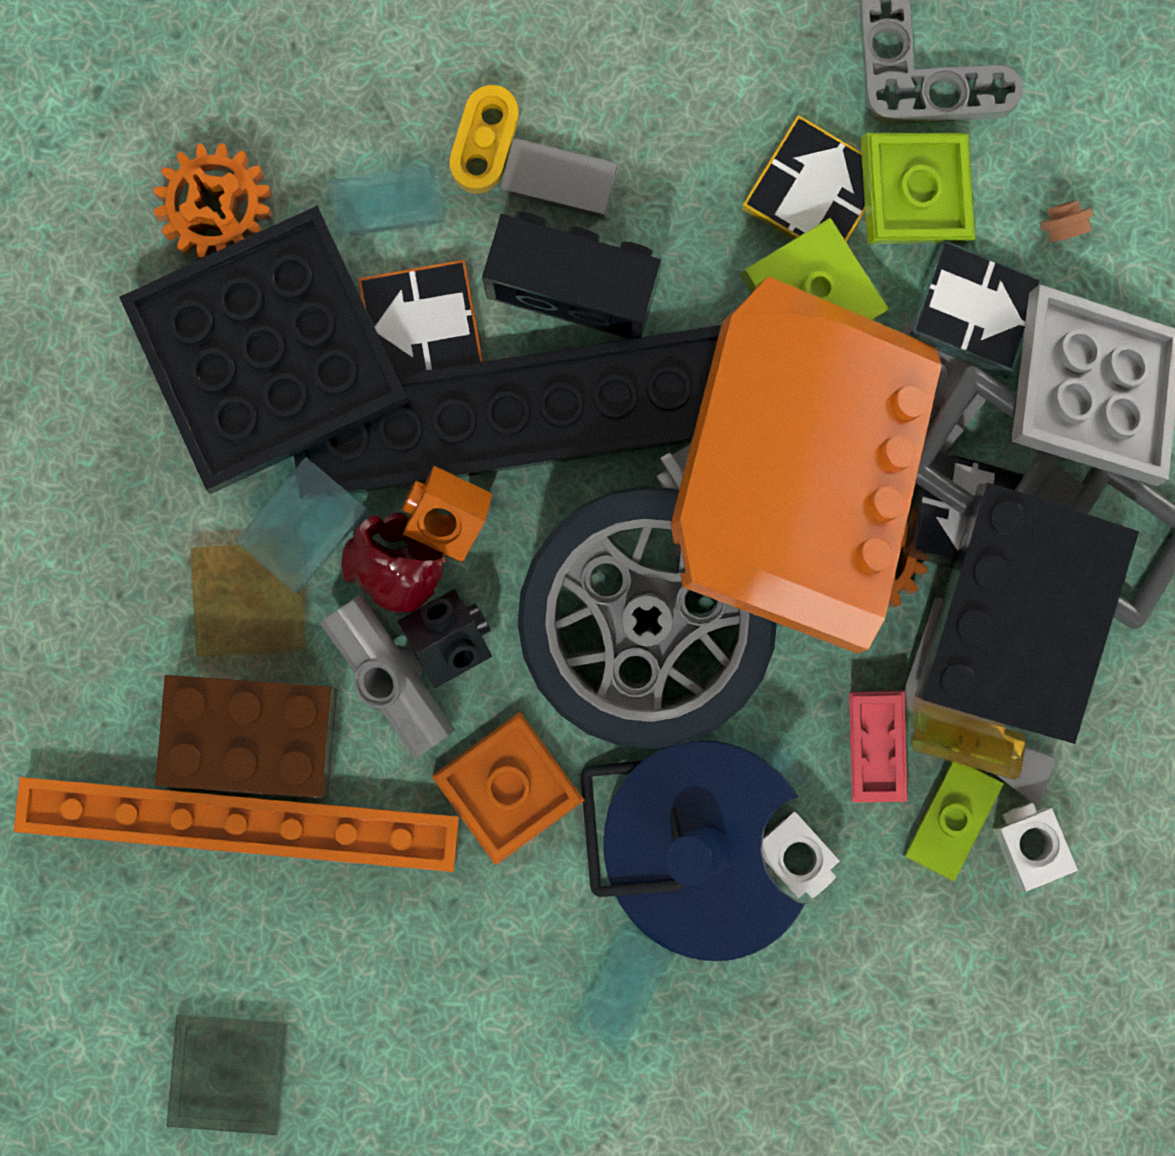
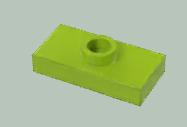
[903,758,1004,882]

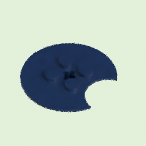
[603,740,806,961]

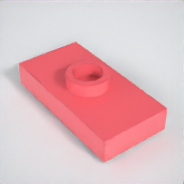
[849,690,907,802]

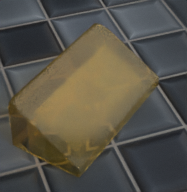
[909,705,1026,780]

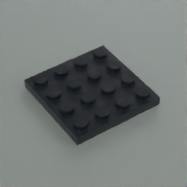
[119,205,409,494]

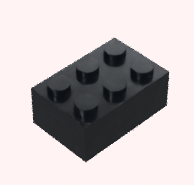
[482,211,661,339]

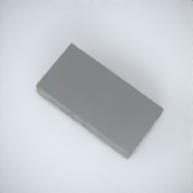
[500,138,617,219]

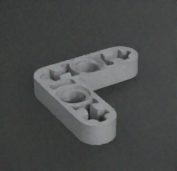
[859,0,1023,124]

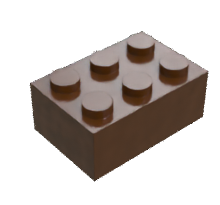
[155,675,337,798]

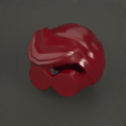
[341,513,446,613]

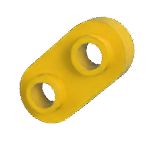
[449,85,519,194]

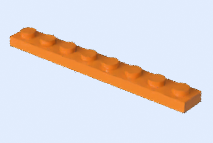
[13,777,460,872]

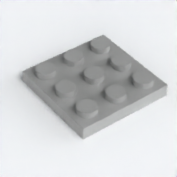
[1011,285,1175,486]

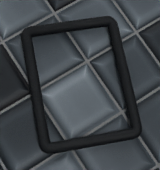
[581,760,685,897]

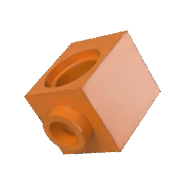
[401,466,493,562]

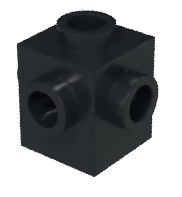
[397,589,492,688]

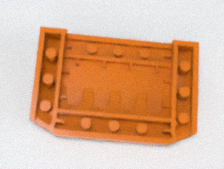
[671,276,941,654]

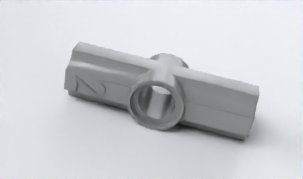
[320,595,455,758]

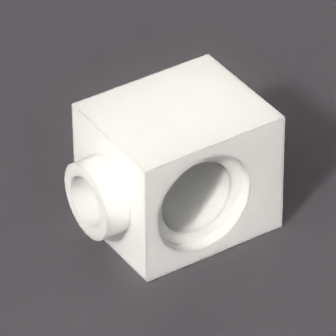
[993,802,1078,892]
[762,811,840,899]

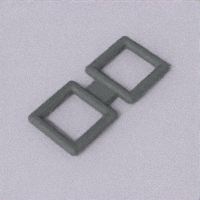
[915,366,1175,629]

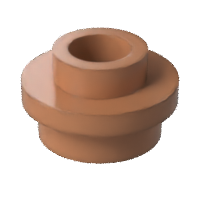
[1039,200,1094,242]

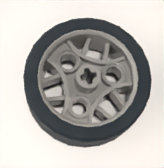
[518,486,777,749]

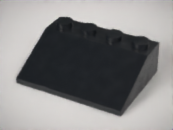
[914,483,1139,744]

